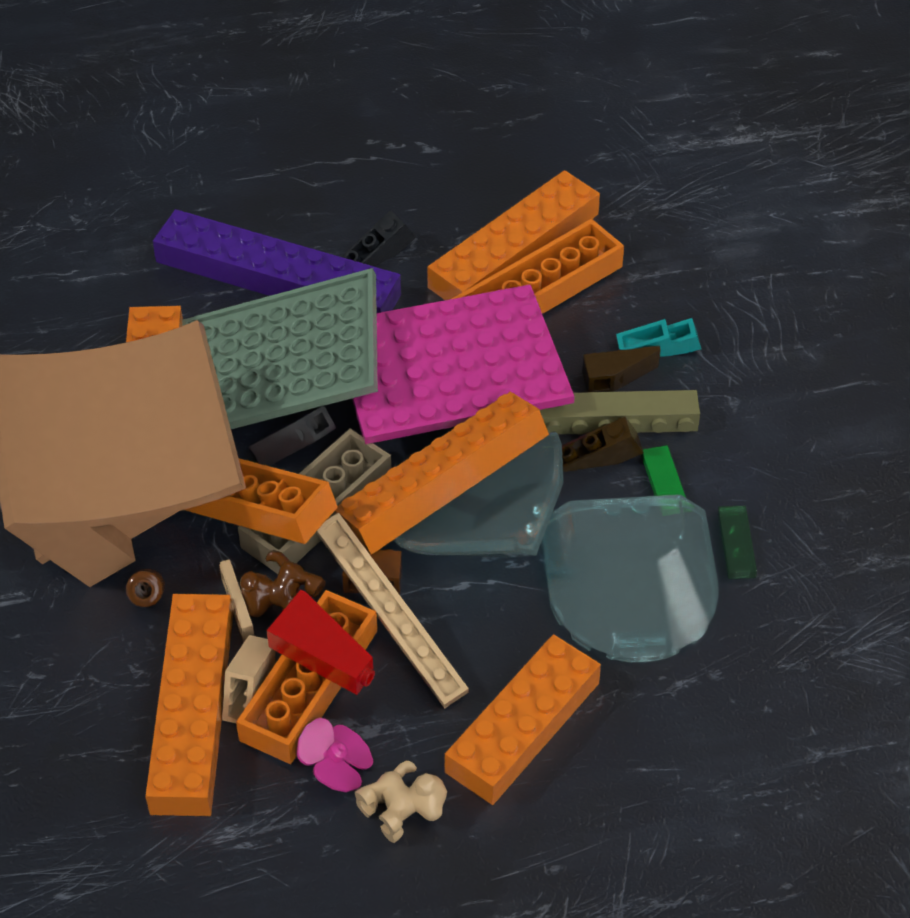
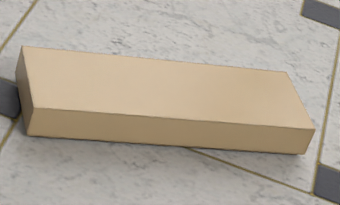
[219,559,254,643]

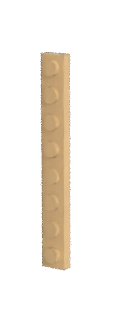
[316,513,469,708]

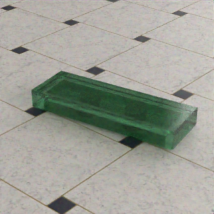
[718,506,757,579]

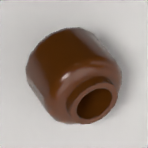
[126,569,165,607]

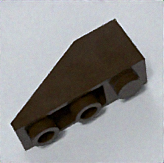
[582,346,661,392]
[553,416,644,472]

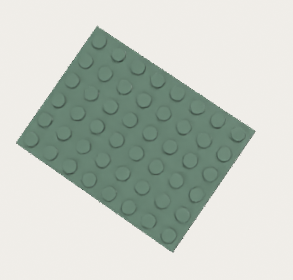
[182,268,378,429]

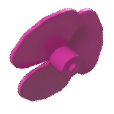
[297,718,373,792]

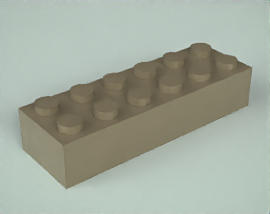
[238,429,391,574]

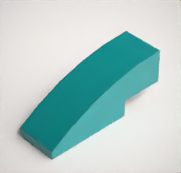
[616,318,701,357]

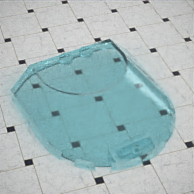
[393,432,564,558]
[540,495,719,662]

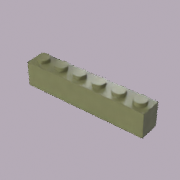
[540,390,700,435]

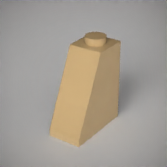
[222,635,276,723]

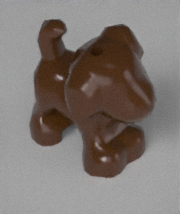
[240,550,326,617]

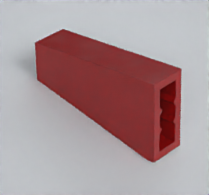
[267,590,375,695]

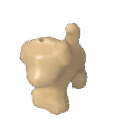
[355,761,447,843]

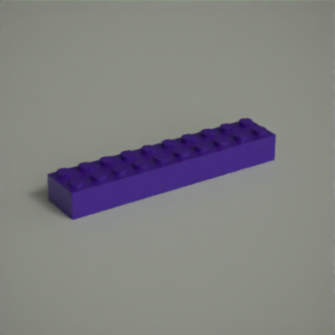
[153,209,401,313]

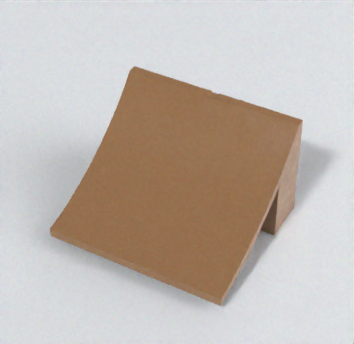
[0,320,246,587]

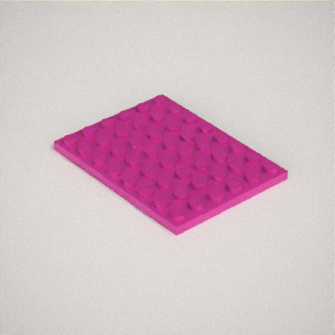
[352,285,574,444]

